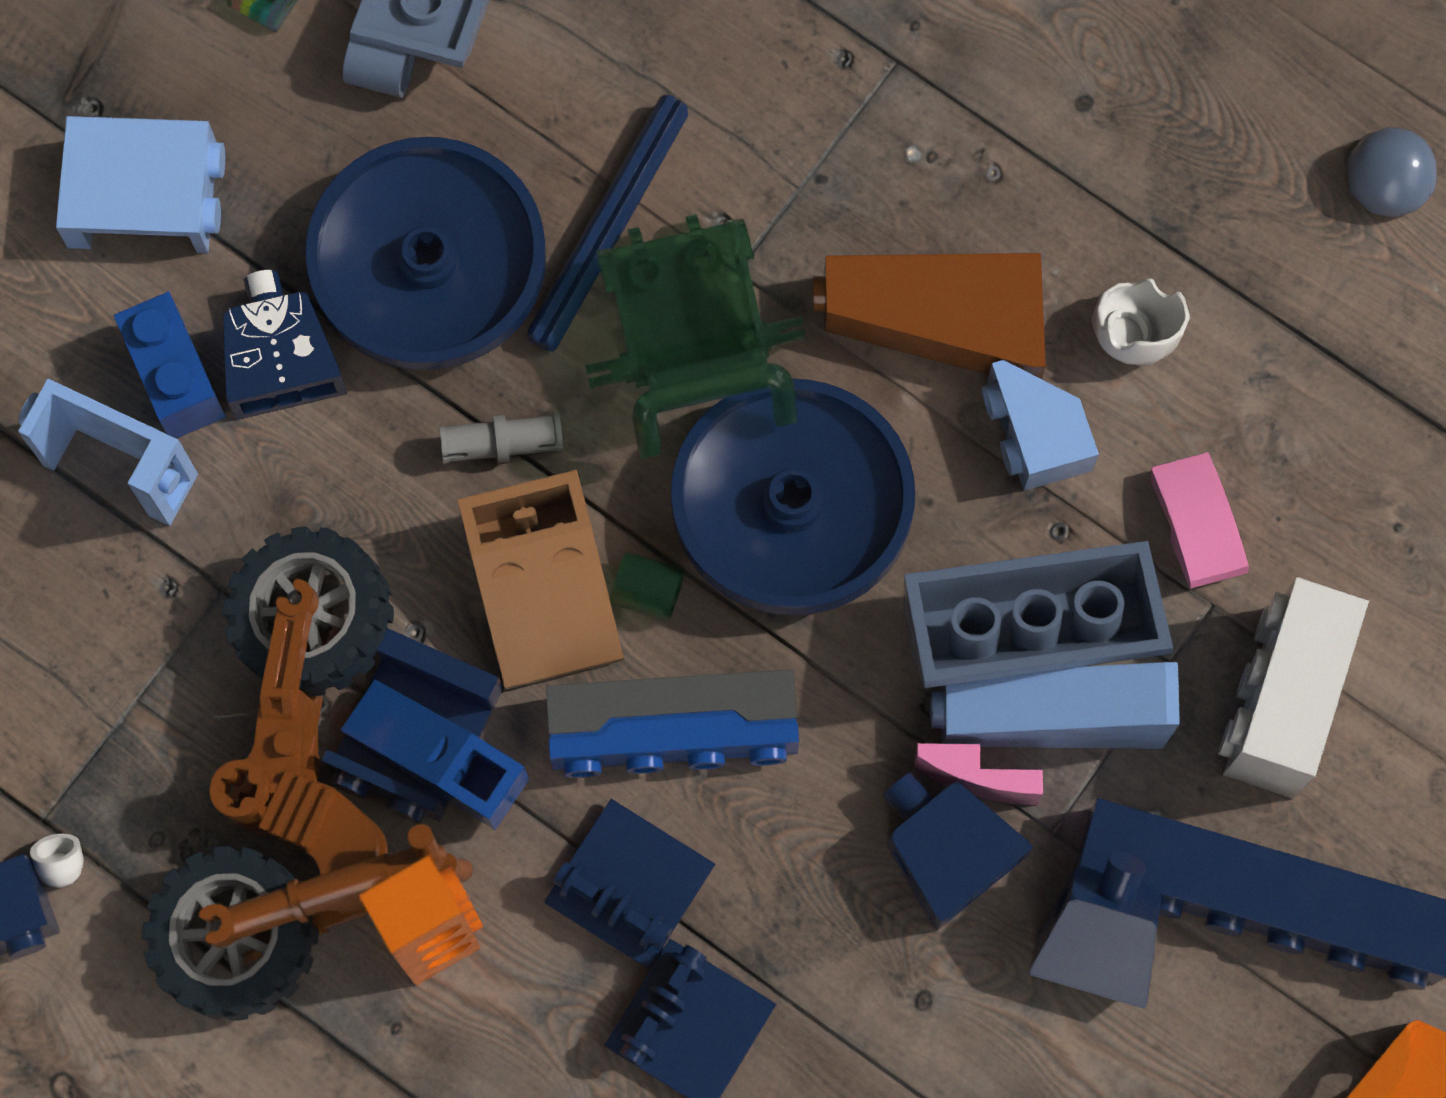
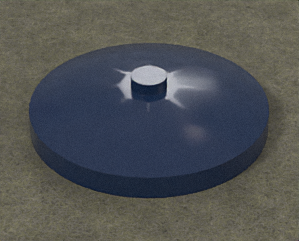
[306,137,546,370]
[671,379,915,615]

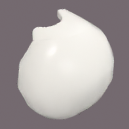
[1091,278,1190,366]

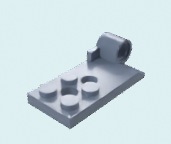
[343,0,490,98]

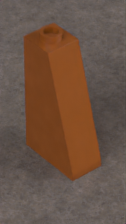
[813,253,1046,379]

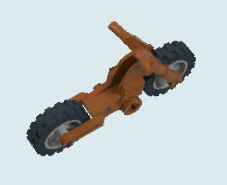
[142,527,473,1021]

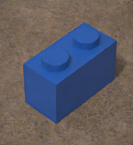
[113,291,226,439]

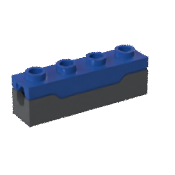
[546,669,799,778]

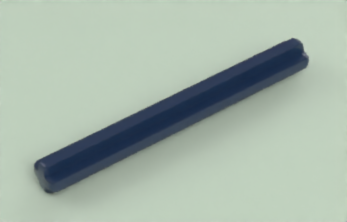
[527,94,688,352]

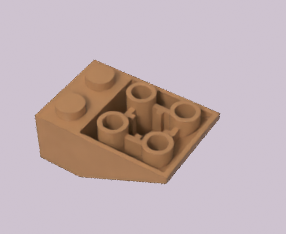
[457,470,624,690]

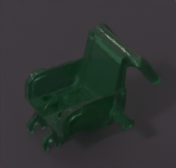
[585,214,806,459]

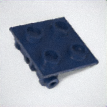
[544,799,716,970]
[604,939,777,1098]

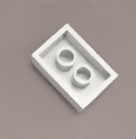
[1218,577,1369,799]

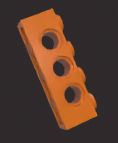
[359,855,484,986]

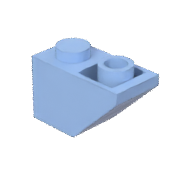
[982,360,1099,491]

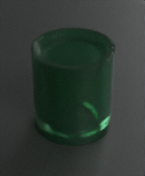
[610,552,685,622]

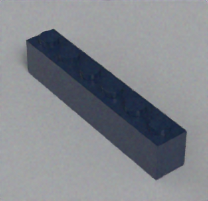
[1074,798,1446,990]

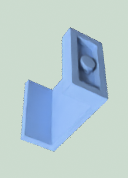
[56,116,225,253]
[18,379,198,526]

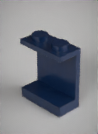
[321,628,503,824]

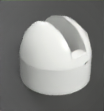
[30,833,84,888]

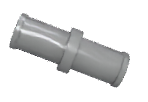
[439,414,563,464]

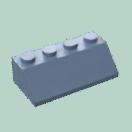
[903,541,1173,688]

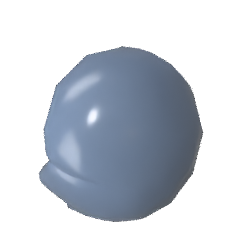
[1345,127,1437,218]

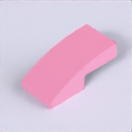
[1151,452,1249,589]
[914,743,1043,806]

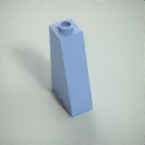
[930,662,1180,749]

